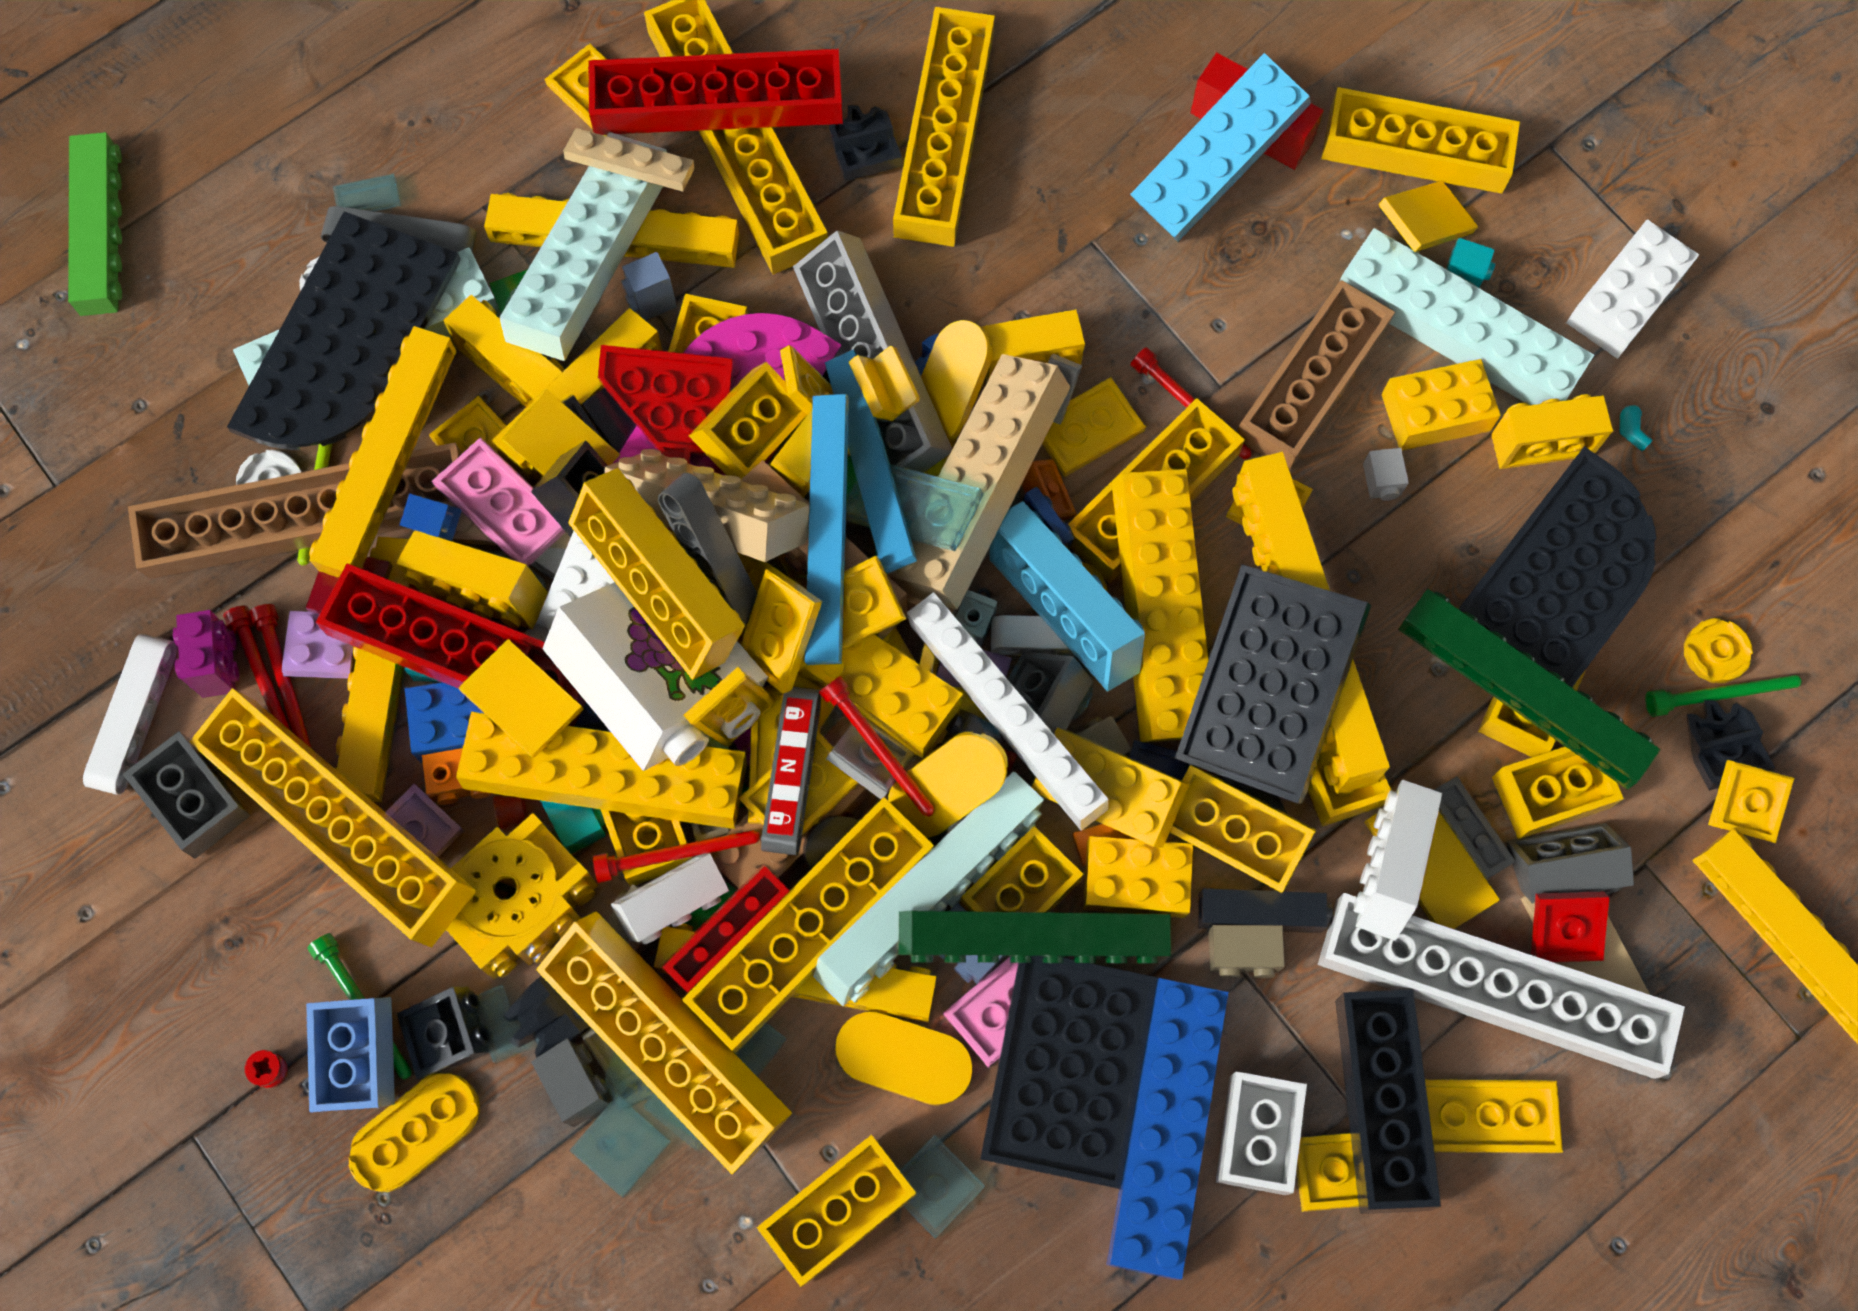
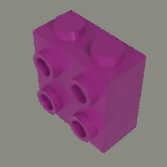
[173,610,239,698]

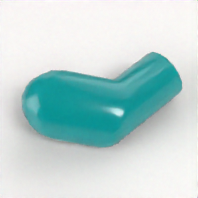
[1619,405,1653,452]

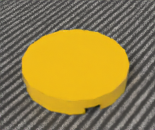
[1684,618,1753,684]

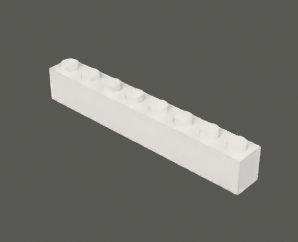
[907,592,1108,831]

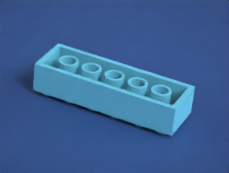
[1130,53,1311,242]
[990,501,1145,692]

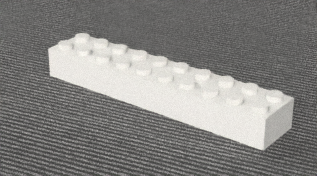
[1318,893,1685,1079]

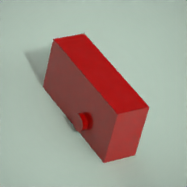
[1190,52,1324,170]

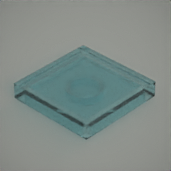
[569,1095,671,1198]
[900,1135,985,1239]

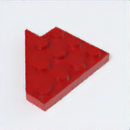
[598,345,733,464]

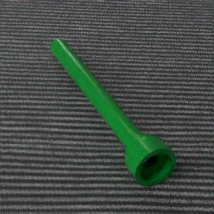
[1645,675,1802,717]
[307,933,412,1079]

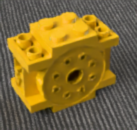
[446,813,598,980]

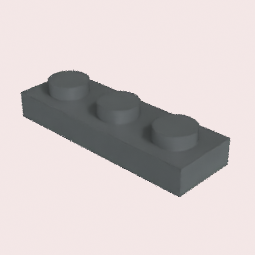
[1435,776,1516,880]

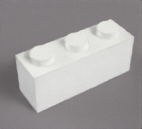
[611,854,729,944]

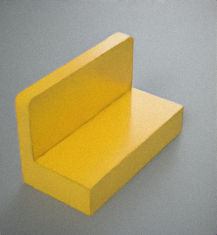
[848,346,920,421]

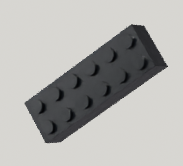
[1335,989,1441,1214]

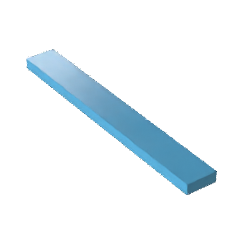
[825,349,917,574]
[805,394,849,665]

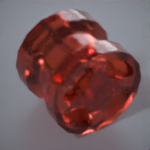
[493,795,528,830]

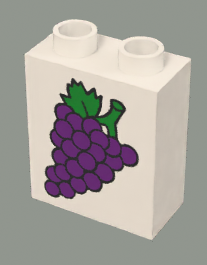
[543,582,768,771]

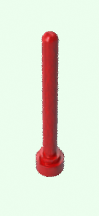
[1130,347,1251,460]
[249,604,311,748]
[223,605,292,732]
[819,675,934,817]
[593,830,760,883]

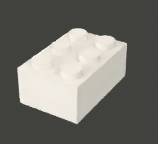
[1216,1072,1307,1195]

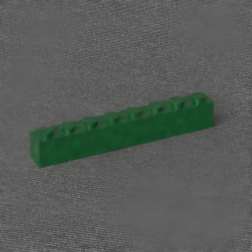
[1398,588,1661,790]
[898,911,1171,963]

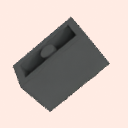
[531,1039,610,1127]

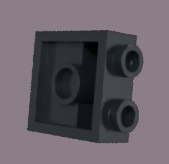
[397,986,491,1080]

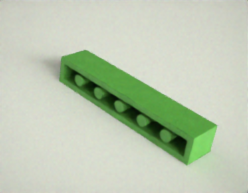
[68,132,122,316]

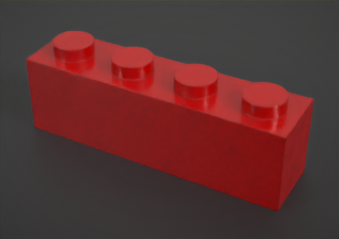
[662,864,790,993]

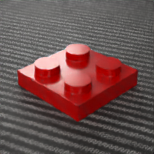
[1531,892,1609,962]

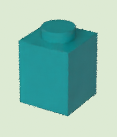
[1446,238,1496,288]

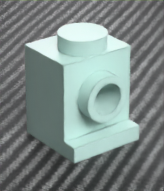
[956,590,997,646]

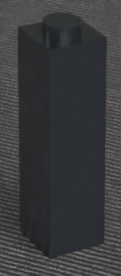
[1198,888,1333,933]

